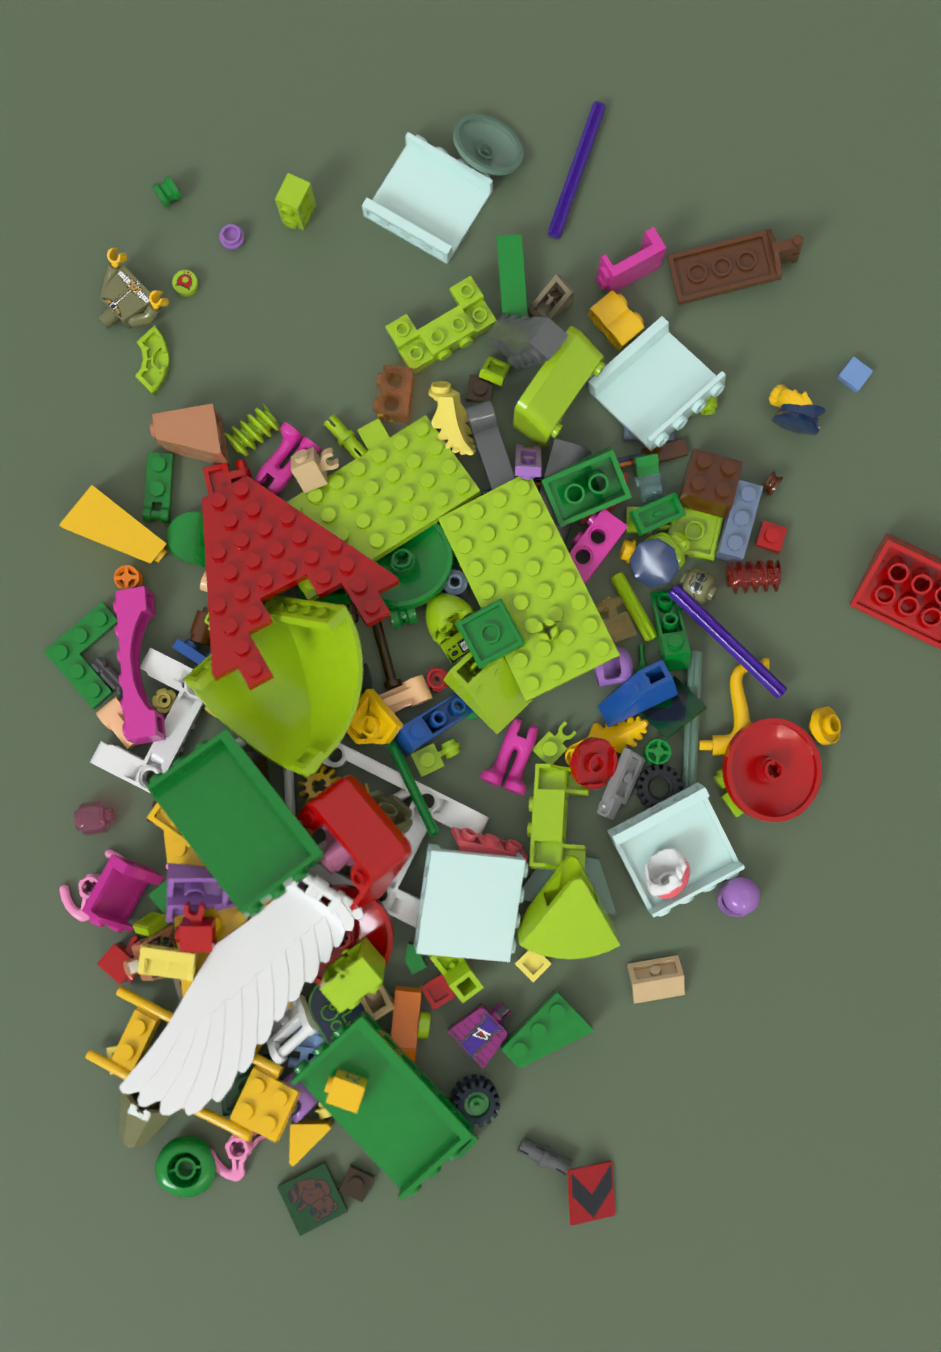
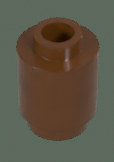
[190,607,210,646]

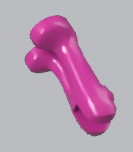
[254,422,322,495]
[479,718,539,796]

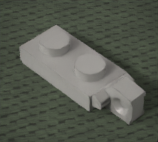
[597,747,646,820]

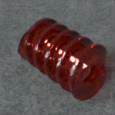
[725,559,781,594]

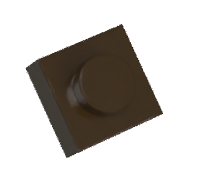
[466,375,494,403]
[339,1164,374,1203]

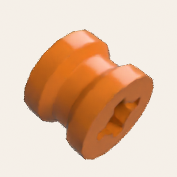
[114,565,144,590]

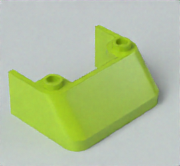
[513,326,606,449]

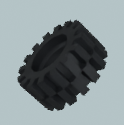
[635,764,684,808]

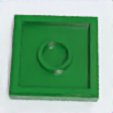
[456,599,526,669]

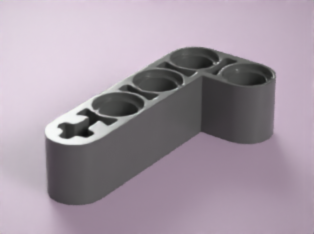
[466,400,515,490]

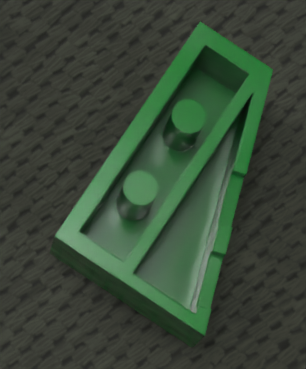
[500,989,595,1069]

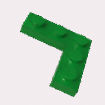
[44,602,118,709]

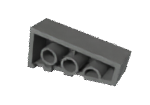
[484,314,568,369]

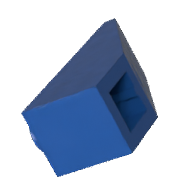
[598,660,678,728]
[394,693,474,757]

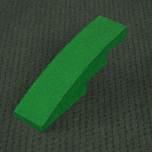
[496,234,528,319]

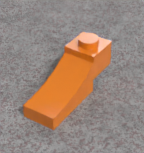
[391,986,422,1063]

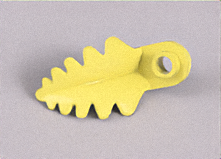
[428,381,476,455]

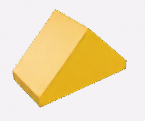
[289,1119,334,1167]

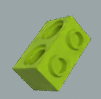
[275,173,316,230]

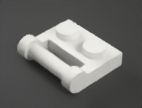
[266,994,319,1065]

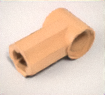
[379,675,433,713]
[96,696,137,750]

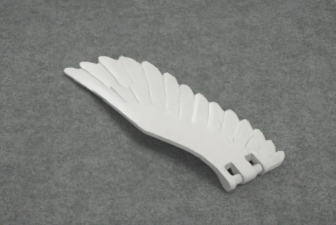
[119,874,363,1116]

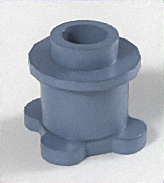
[443,570,468,597]

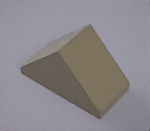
[528,273,575,321]

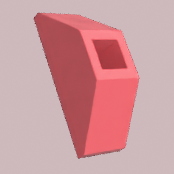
[451,827,528,862]

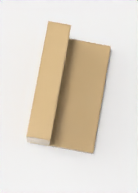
[627,955,685,1004]

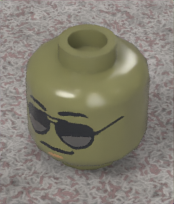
[679,568,718,605]

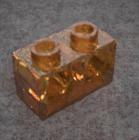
[374,365,414,424]

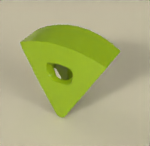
[516,855,620,959]

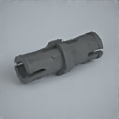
[517,1136,571,1177]

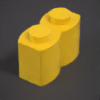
[588,290,645,352]

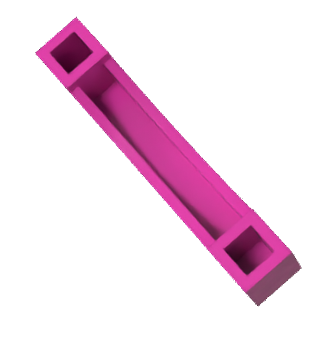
[113,586,166,745]

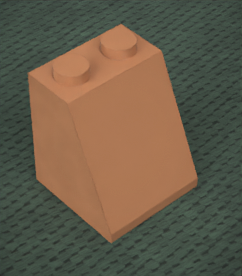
[150,403,230,466]

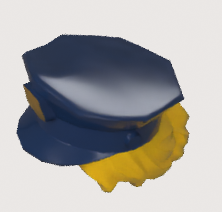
[769,384,826,436]

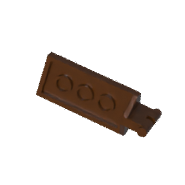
[667,229,804,305]

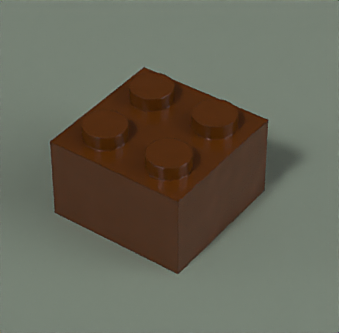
[679,448,743,519]

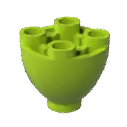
[425,591,475,646]

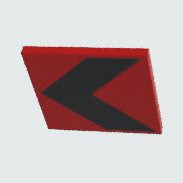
[567,1161,615,1226]

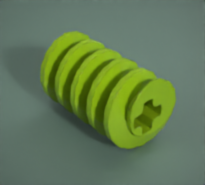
[223,403,280,456]

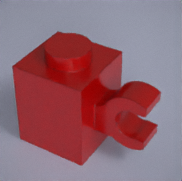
[175,902,217,952]
[97,935,140,985]

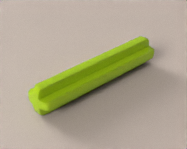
[611,572,657,642]

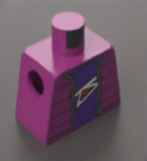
[448,1001,512,1068]

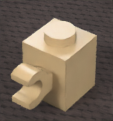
[291,447,339,493]

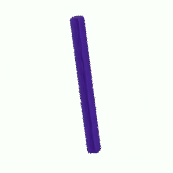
[548,101,606,239]
[669,584,787,698]

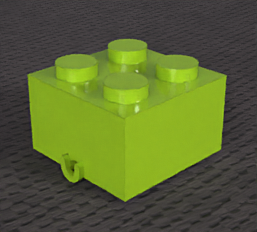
[320,937,386,1013]

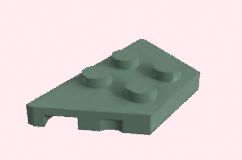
[523,857,616,915]

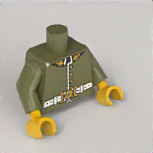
[97,248,169,329]

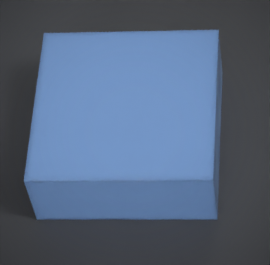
[836,356,873,393]

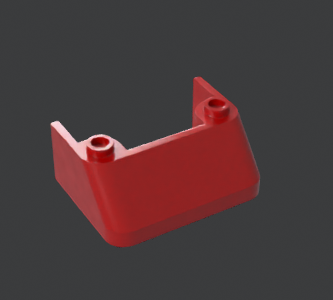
[297,775,412,912]

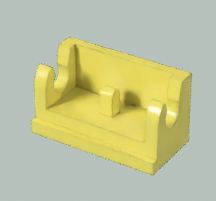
[137,944,198,981]

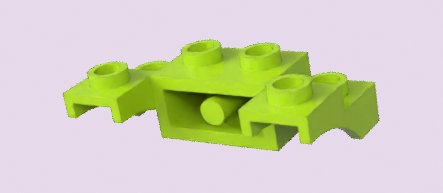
[385,276,497,376]
[527,764,589,871]

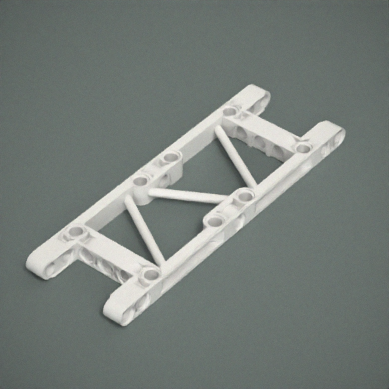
[90,648,489,928]

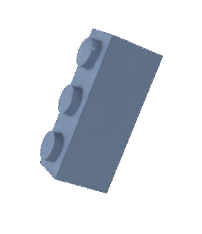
[715,480,763,564]

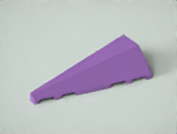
[166,863,305,922]

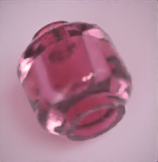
[74,800,115,836]

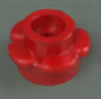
[425,667,448,692]

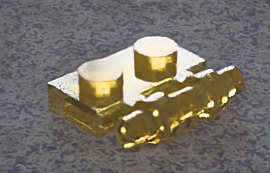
[596,596,637,644]

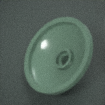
[453,114,524,175]

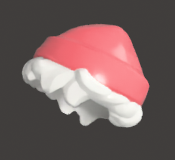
[645,848,690,899]

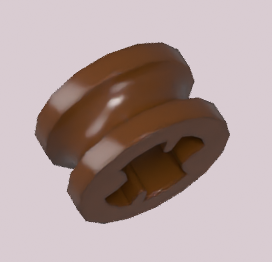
[762,470,784,496]

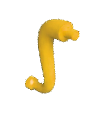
[699,658,770,756]

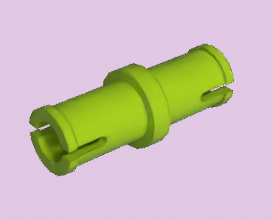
[323,414,368,459]

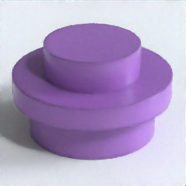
[219,224,245,250]

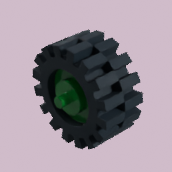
[450,1074,500,1128]

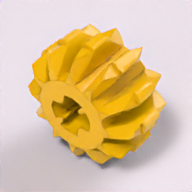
[298,764,341,804]

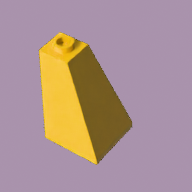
[59,485,167,564]

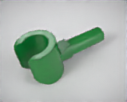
[634,644,647,674]

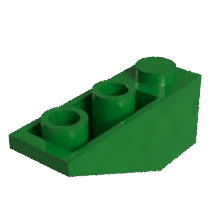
[650,590,691,671]

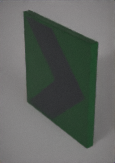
[640,676,707,740]

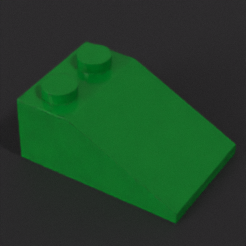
[541,446,632,527]

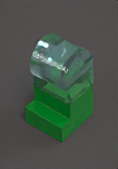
[631,453,663,503]

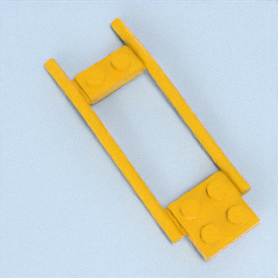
[86,986,302,1143]

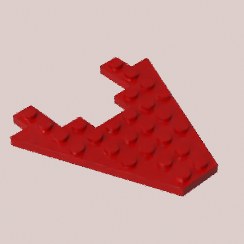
[202,476,399,690]

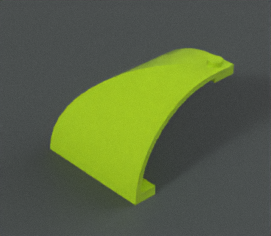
[184,596,363,777]

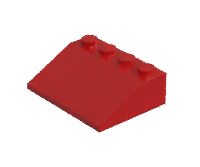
[850,532,941,649]

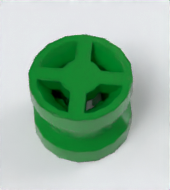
[152,176,182,208]
[643,739,671,765]

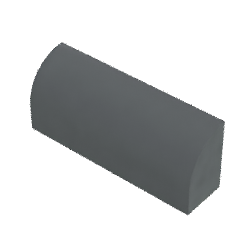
[539,438,591,545]

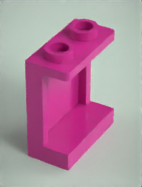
[596,227,666,294]
[82,854,164,933]

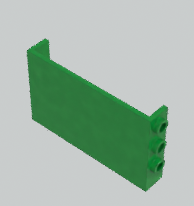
[146,728,324,918]
[291,1009,474,1201]

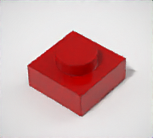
[754,520,788,553]
[420,973,456,1010]

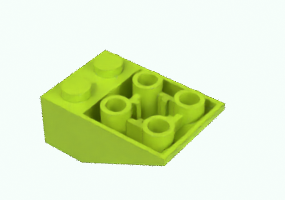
[443,652,532,735]

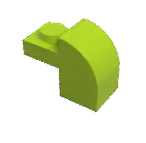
[428,955,484,1003]

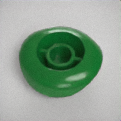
[155,1135,216,1198]

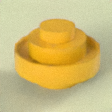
[809,707,841,745]

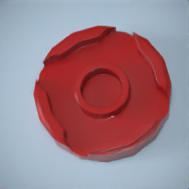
[570,737,618,789]

